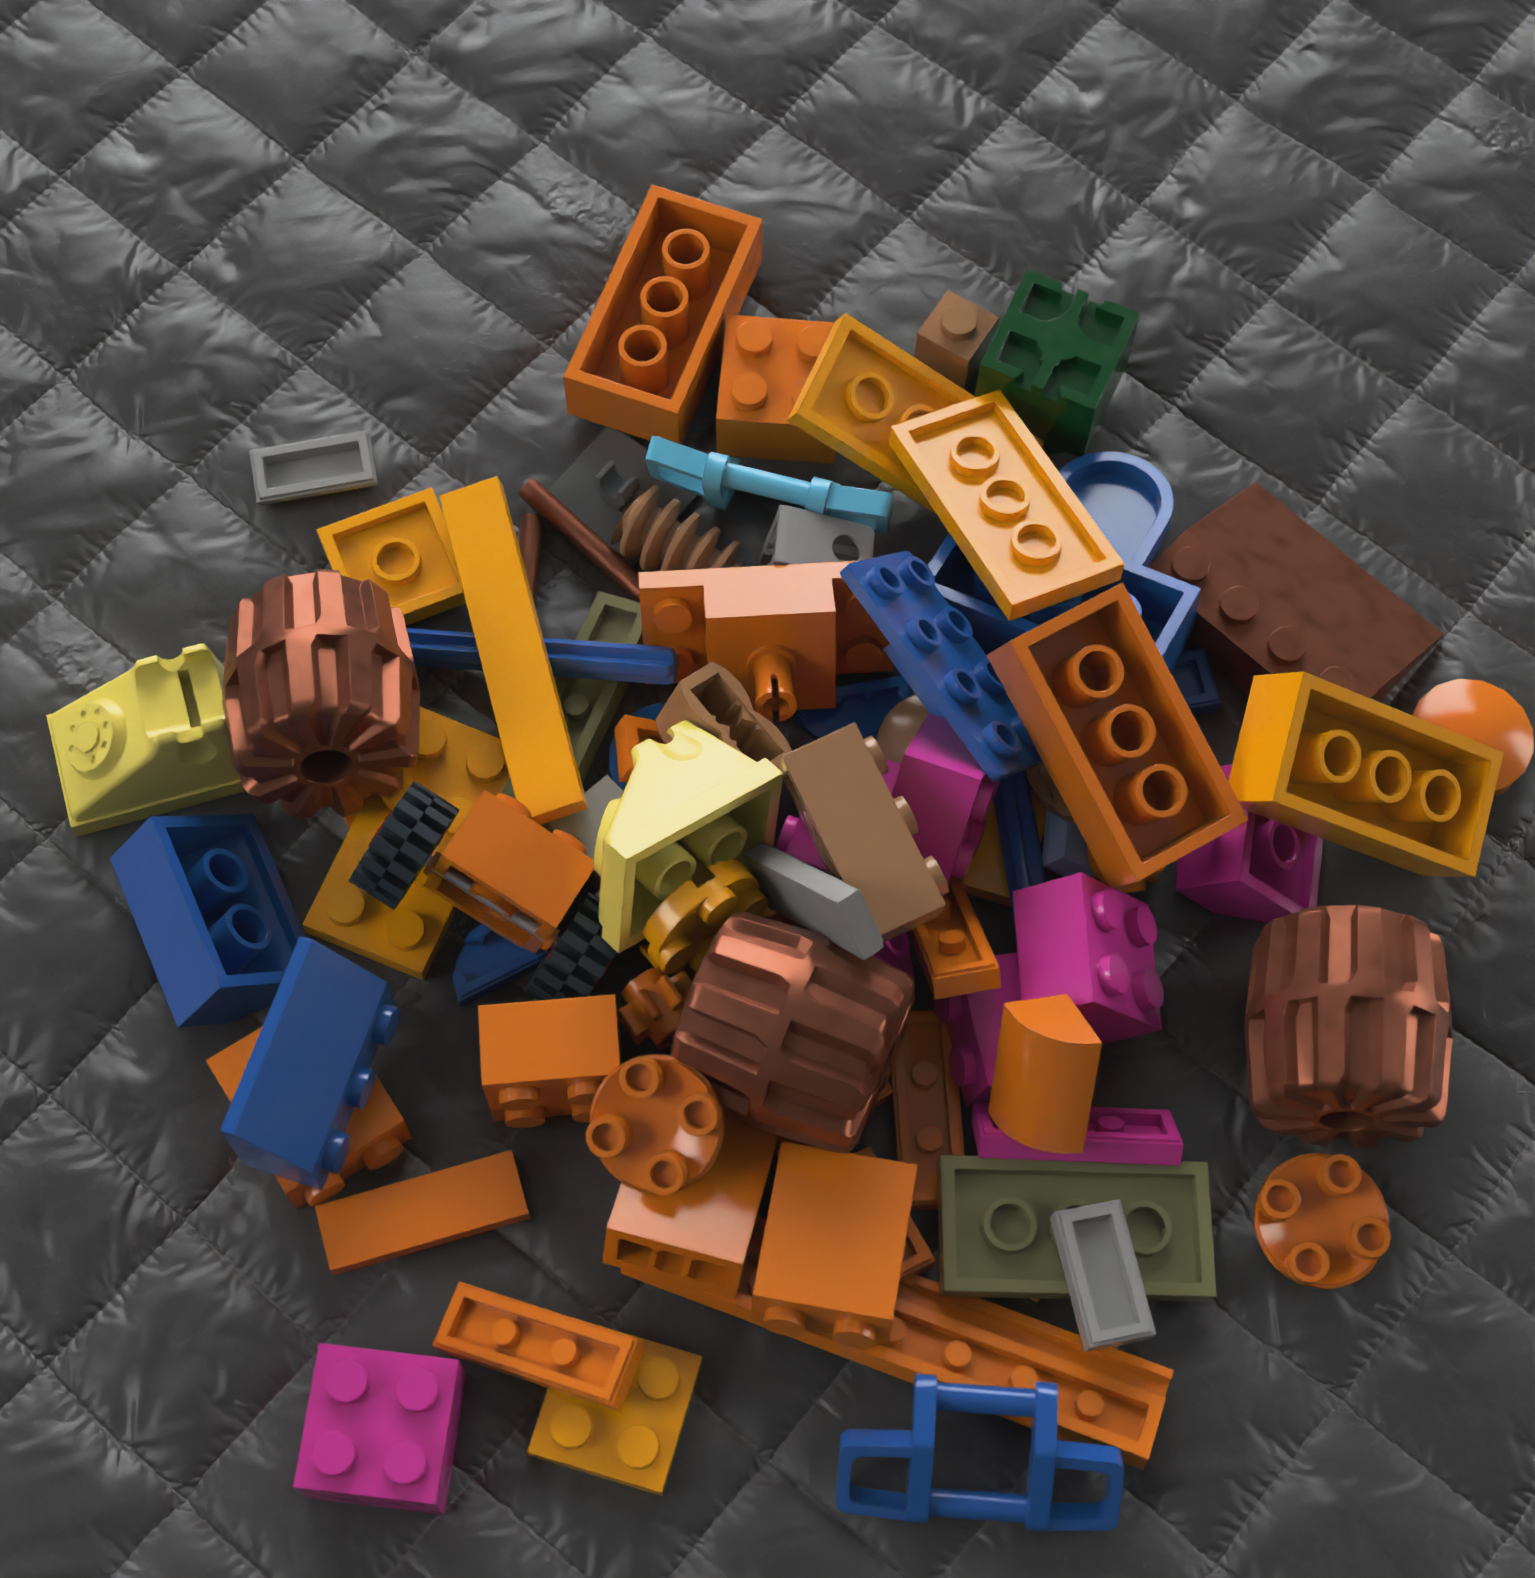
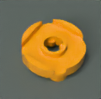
[640,859,768,974]

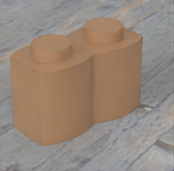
[655,662,792,769]

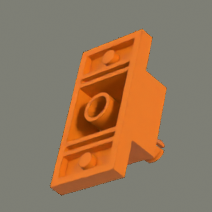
[638,561,894,722]

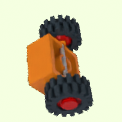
[349,781,617,1001]

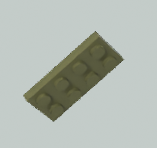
[936,1155,1217,1302]

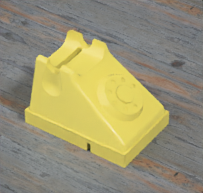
[46,643,245,837]
[593,720,783,953]

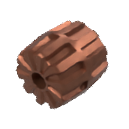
[222,569,420,818]
[1244,905,1453,1149]
[670,912,915,1153]

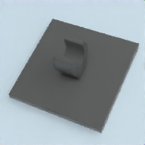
[534,427,700,568]

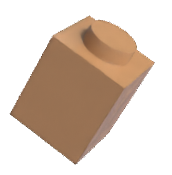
[914,290,999,392]

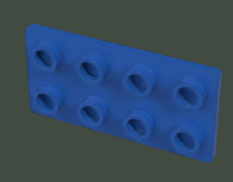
[840,551,1043,782]

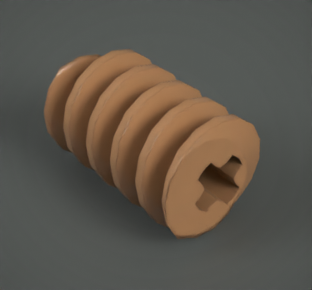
[610,484,747,572]

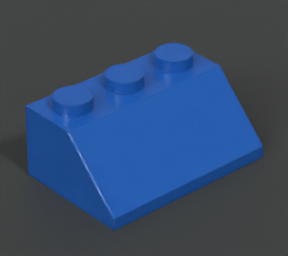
[110,814,306,1028]
[220,936,400,1190]

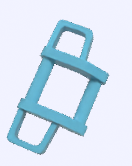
[645,436,894,534]

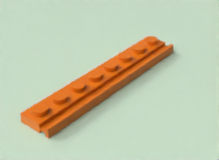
[620,1216,1174,1470]

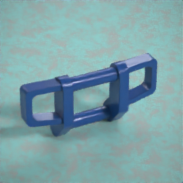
[836,1373,1124,1532]

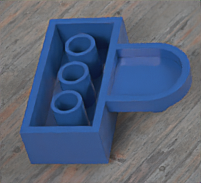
[928,451,1201,672]

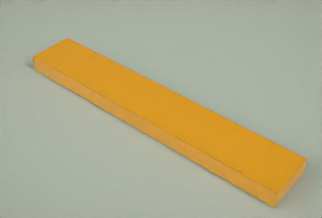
[439,476,589,825]

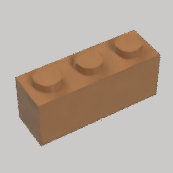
[779,722,949,943]

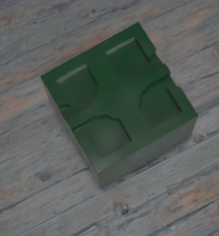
[975,269,1140,457]

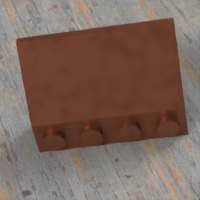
[1148,482,1444,702]

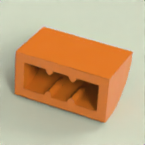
[988,994,1102,1154]

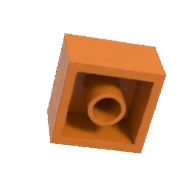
[716,314,837,465]
[478,994,623,1128]

